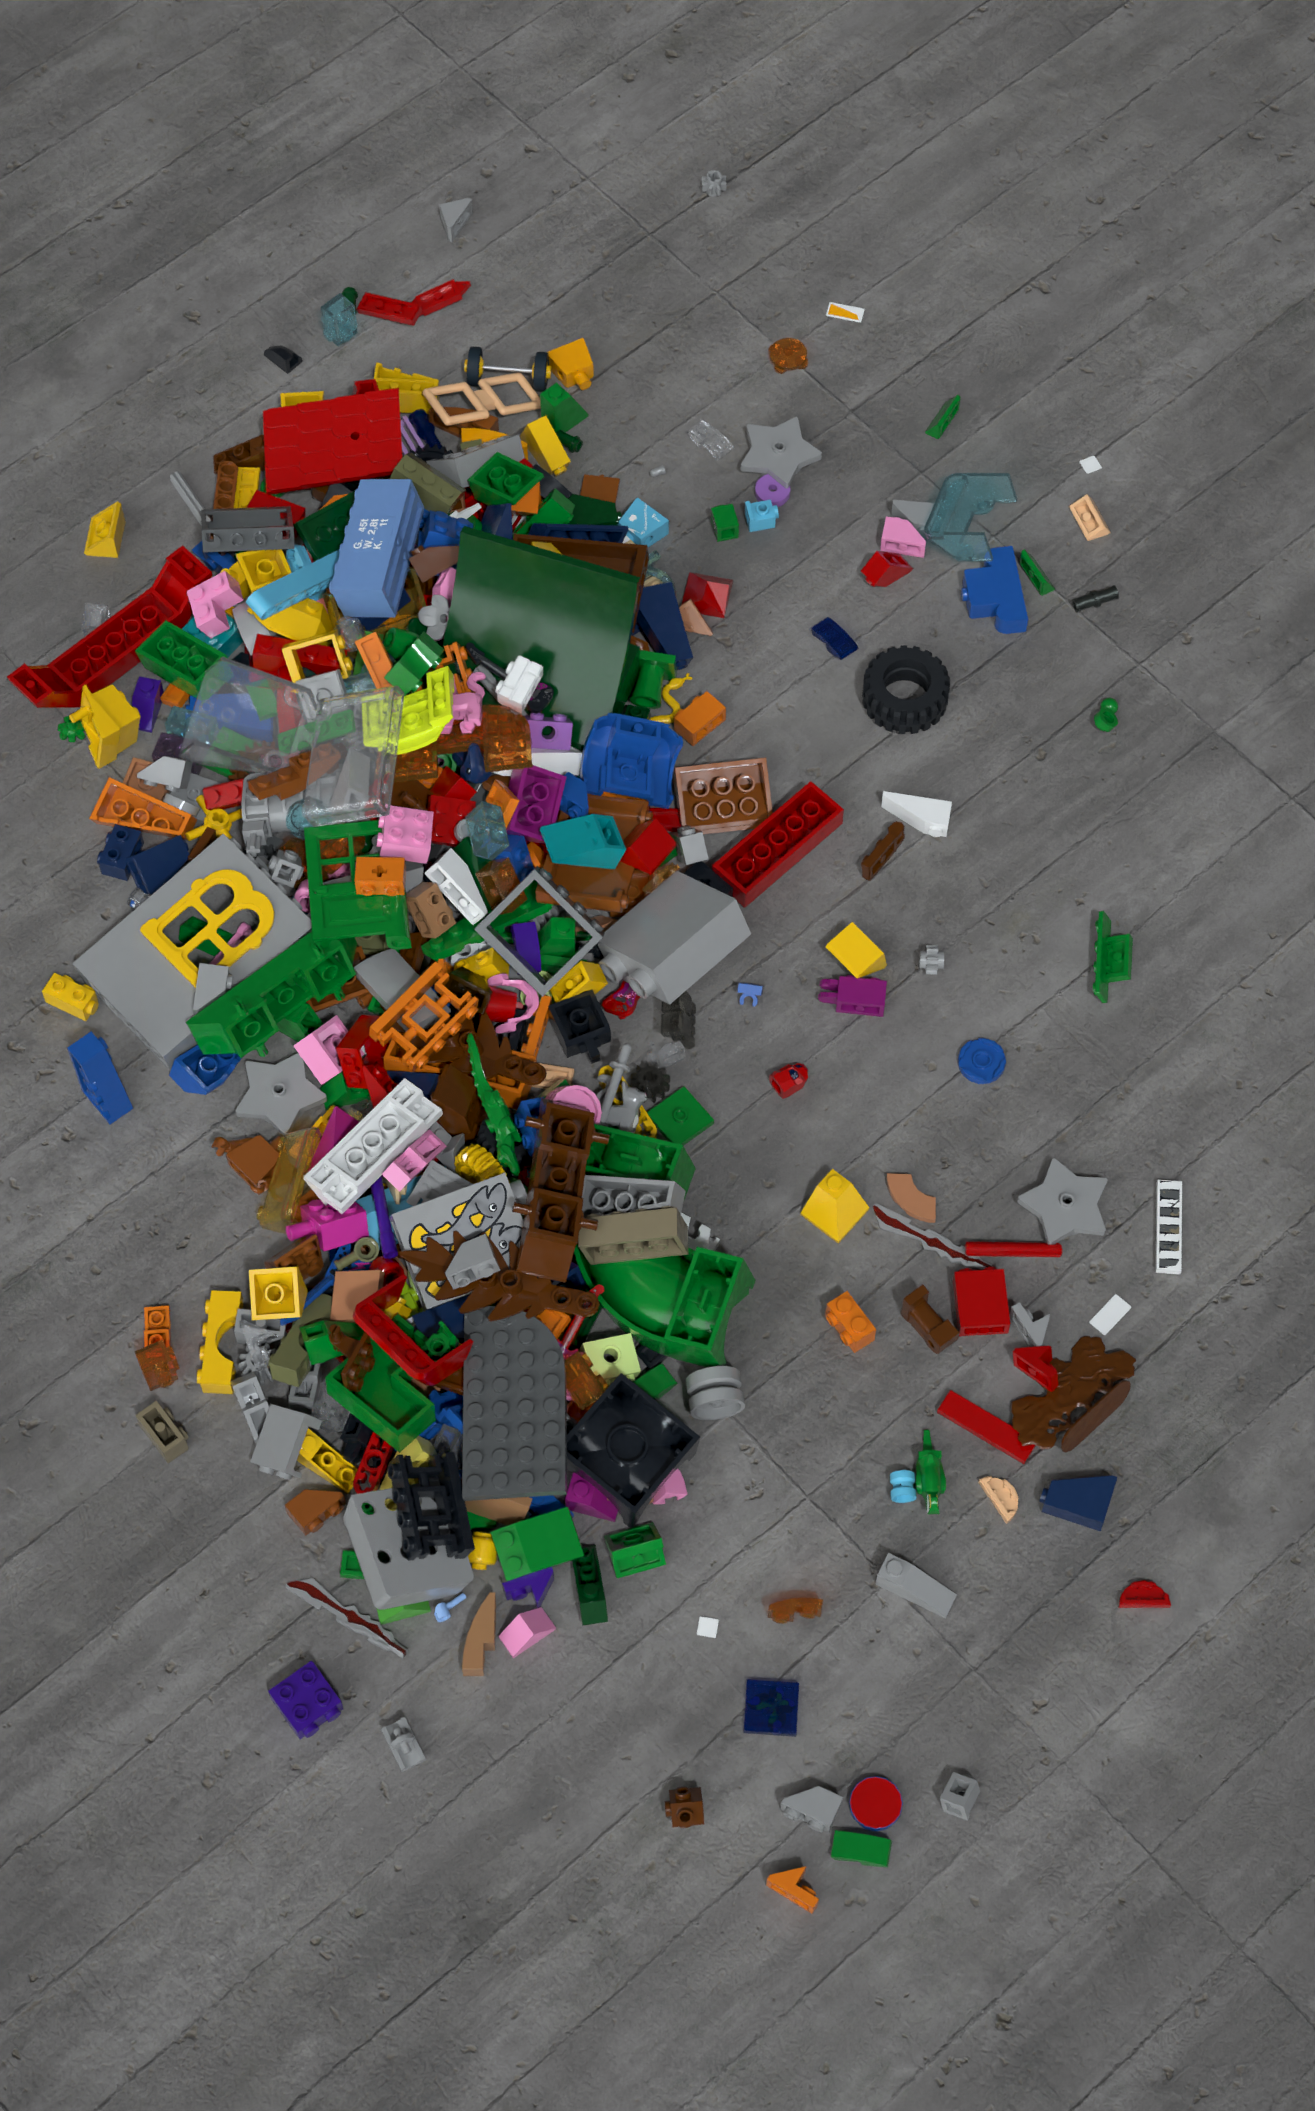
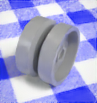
[686,1366,745,1420]

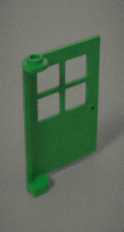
[304,820,412,950]

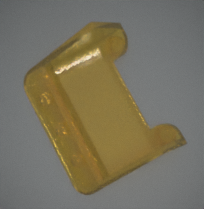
[257,1127,322,1234]

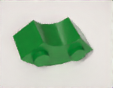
[384,631,444,696]

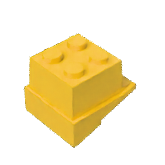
[69,684,140,769]

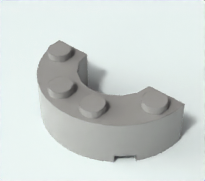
[232,595,278,656]

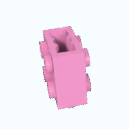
[376,805,434,864]

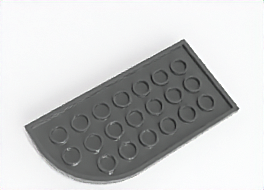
[462,1306,567,1501]

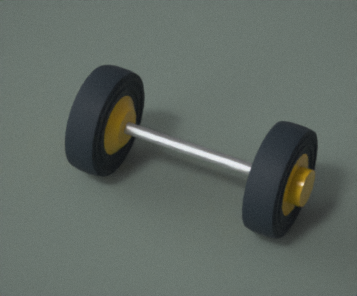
[464,346,552,391]

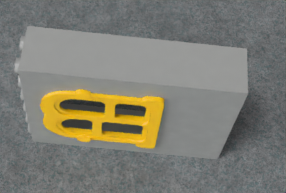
[72,834,312,1071]

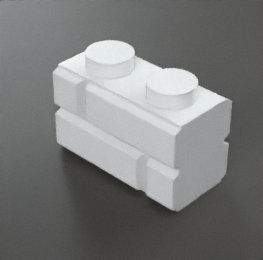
[495,656,543,713]

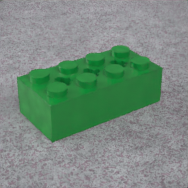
[135,621,235,703]

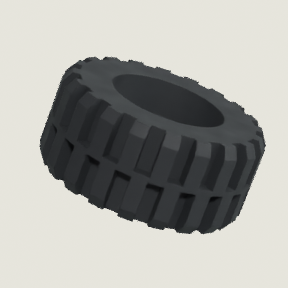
[862,645,950,734]

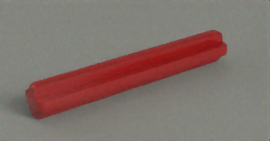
[965,1242,1062,1257]

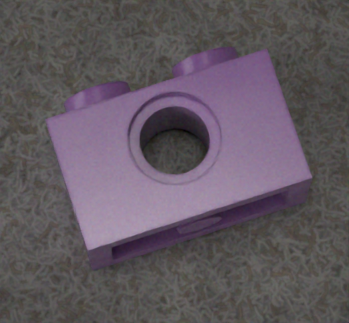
[521,713,573,751]

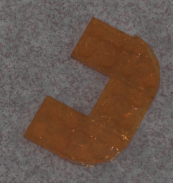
[390,705,533,783]

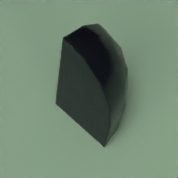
[264,345,303,374]

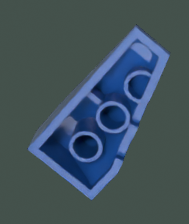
[169,1045,243,1095]

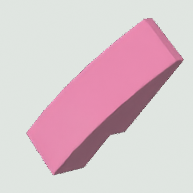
[382,1129,447,1191]

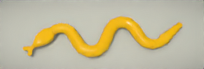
[649,673,692,724]

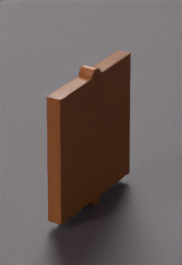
[580,474,620,505]

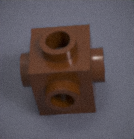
[664,1787,704,1828]

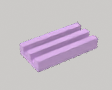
[400,416,425,455]

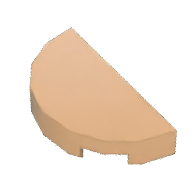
[978,1476,1018,1524]

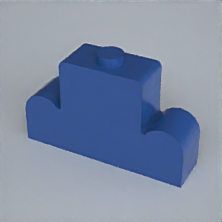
[961,546,1028,634]

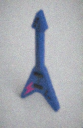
[280,1243,375,1326]

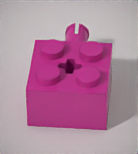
[286,1200,369,1251]

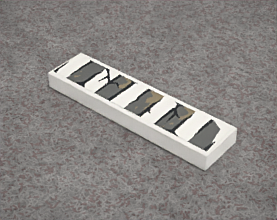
[1155,1180,1182,1274]

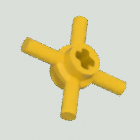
[185,795,242,841]

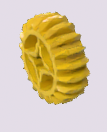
[454,1144,510,1184]

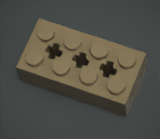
[578,1206,689,1265]

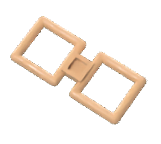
[423,372,541,426]

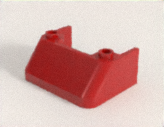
[353,1274,474,1386]

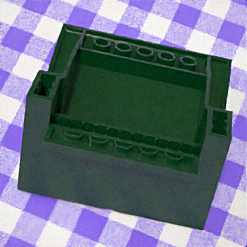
[440,526,641,751]

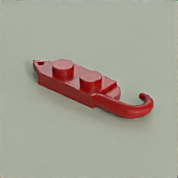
[412,279,471,317]

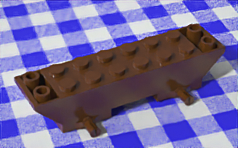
[512,1098,610,1283]

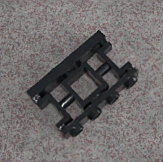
[388,1452,475,1561]

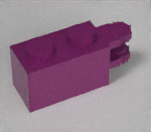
[818,975,887,1017]

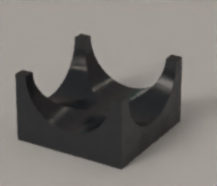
[567,1373,700,1528]

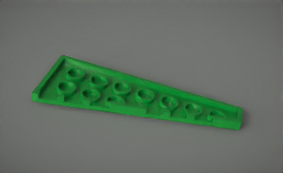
[421,868,553,962]

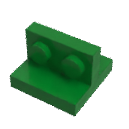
[604,1522,666,1579]

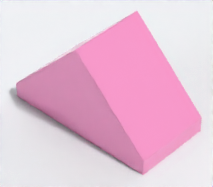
[498,1607,556,1658]

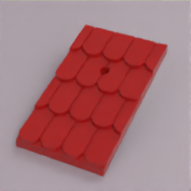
[263,388,402,495]

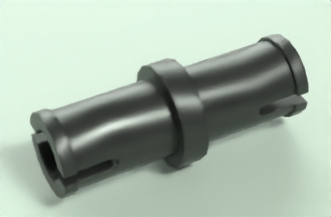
[1072,585,1119,613]

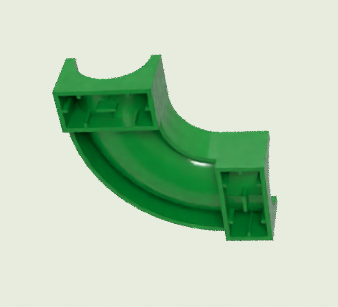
[574,1124,756,1367]

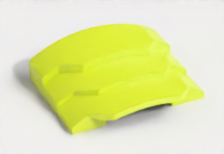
[362,666,455,755]

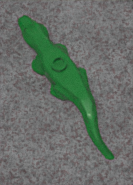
[467,1033,522,1176]

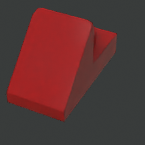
[1013,1346,1058,1392]

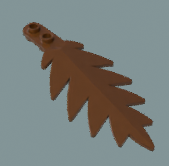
[380,994,547,1085]
[399,1231,599,1322]

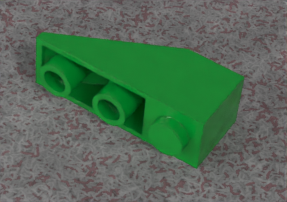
[300,1320,365,1365]

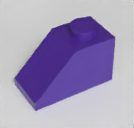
[132,676,164,733]

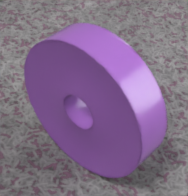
[755,474,790,507]

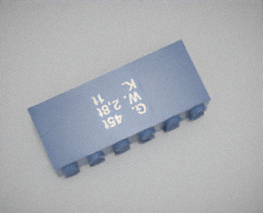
[329,479,424,618]

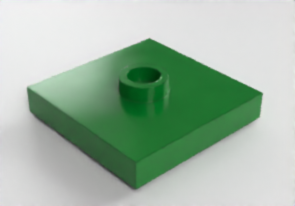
[647,1086,714,1146]

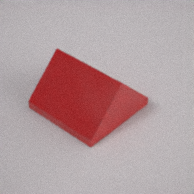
[620,818,676,875]

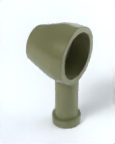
[333,1237,379,1271]

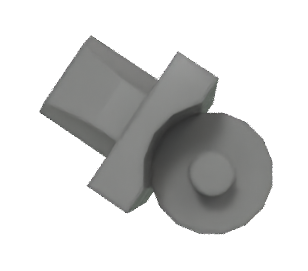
[381,1717,426,1772]

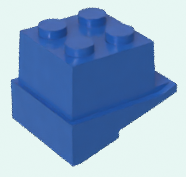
[411,510,473,575]

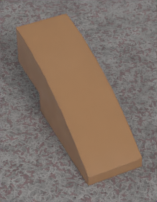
[462,1592,496,1676]

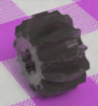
[630,1061,670,1103]

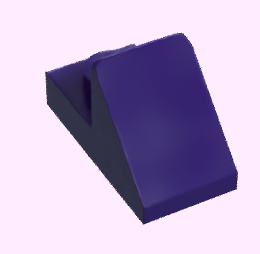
[502,1567,554,1608]

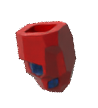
[769,1063,808,1099]

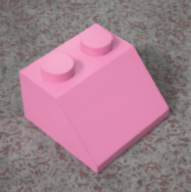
[294,1015,364,1085]

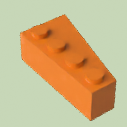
[89,777,198,840]

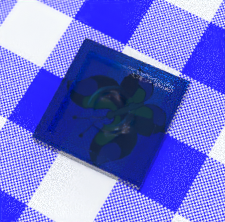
[744,1679,799,1737]

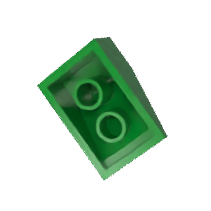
[467,452,544,506]
[491,1507,585,1581]

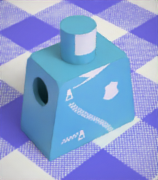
[618,497,669,547]

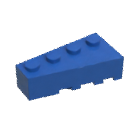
[67,1031,133,1125]

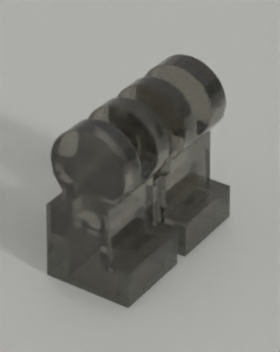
[661,991,696,1049]

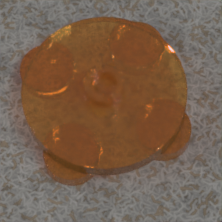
[769,338,808,374]
[642,862,681,897]

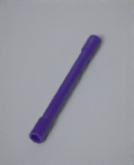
[371,1176,398,1259]

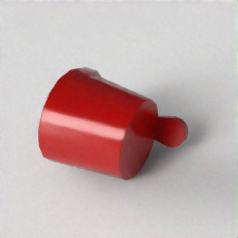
[478,985,524,1023]

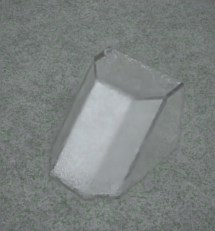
[178,656,325,774]

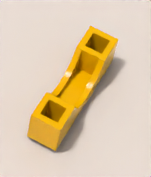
[197,1290,244,1394]

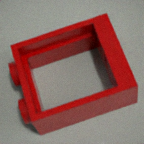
[336,1015,390,1089]

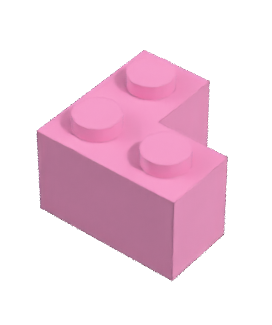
[187,571,244,639]

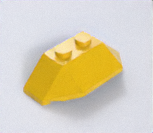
[247,592,335,646]

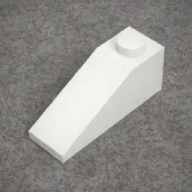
[881,791,952,837]
[424,848,488,925]

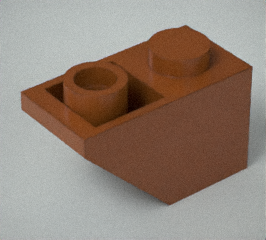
[284,1489,346,1536]

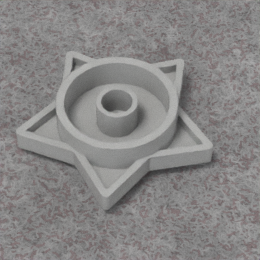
[741,417,822,489]
[236,1053,327,1137]
[1017,1158,1108,1245]

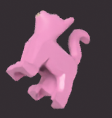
[441,672,486,734]

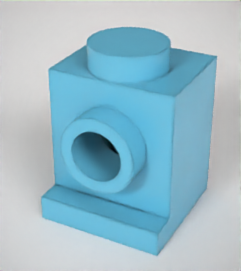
[745,500,779,532]

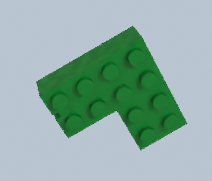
[325,1314,436,1453]

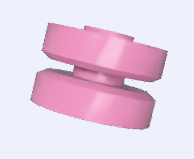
[545,1085,602,1125]

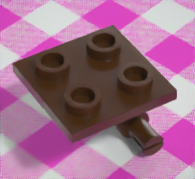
[378,765,433,811]
[329,1324,376,1395]

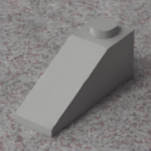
[875,1553,957,1619]

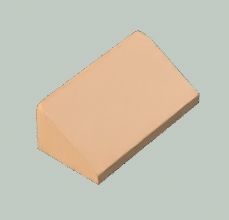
[1069,494,1111,541]

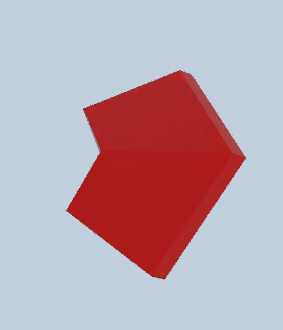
[681,572,733,618]

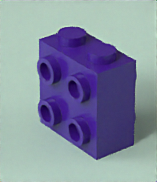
[268,1660,344,1740]

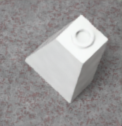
[488,745,582,776]

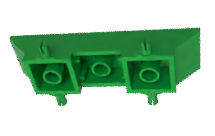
[185,931,357,1058]

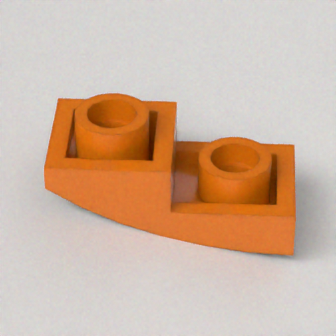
[144,1306,171,1356]

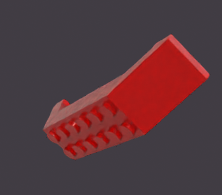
[7,545,213,708]

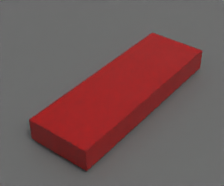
[357,292,423,326]

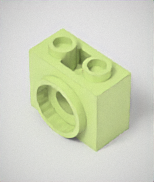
[579,1333,641,1389]

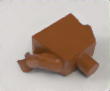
[211,1135,288,1195]

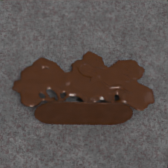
[1011,1336,1136,1453]

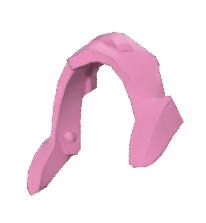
[488,974,539,1033]

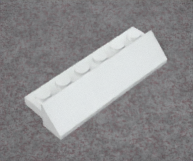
[304,1078,443,1214]

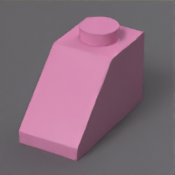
[880,516,926,558]

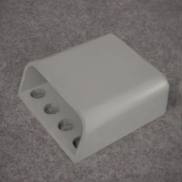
[343,1480,474,1610]

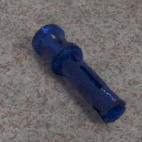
[408,409,443,449]

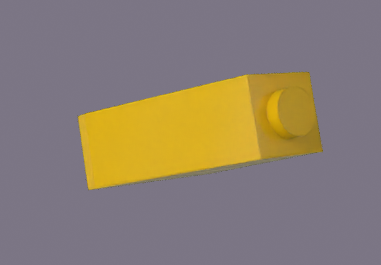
[520,416,571,476]

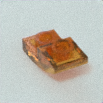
[767,1598,823,1624]

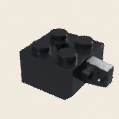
[548,989,611,1064]

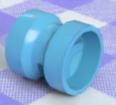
[890,1470,916,1503]

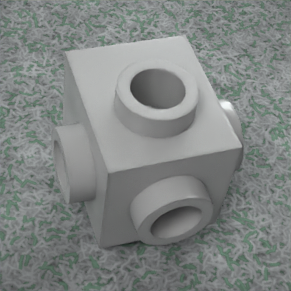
[268,849,304,888]

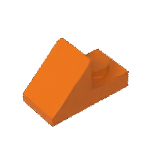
[766,1866,819,1914]

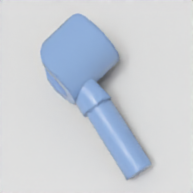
[434,1593,466,1623]

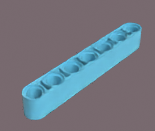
[246,549,340,620]

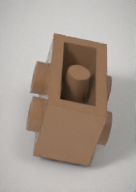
[406,882,456,938]

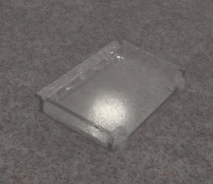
[302,685,405,827]

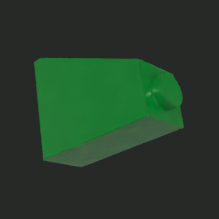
[540,382,589,433]
[537,917,577,958]
[277,1003,323,1042]

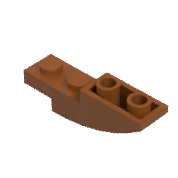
[248,743,342,800]

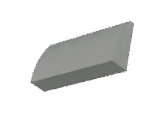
[353,949,451,1039]

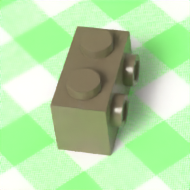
[135,1401,189,1463]

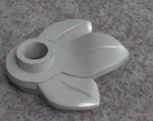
[418,595,450,640]

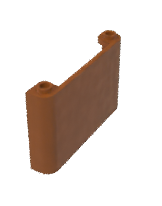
[536,794,653,913]

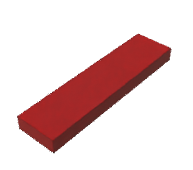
[937,1390,1036,1464]

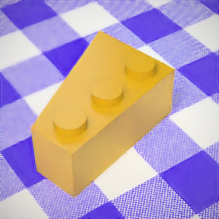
[374,362,440,414]

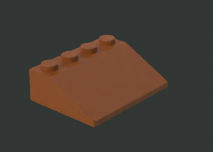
[673,758,773,835]

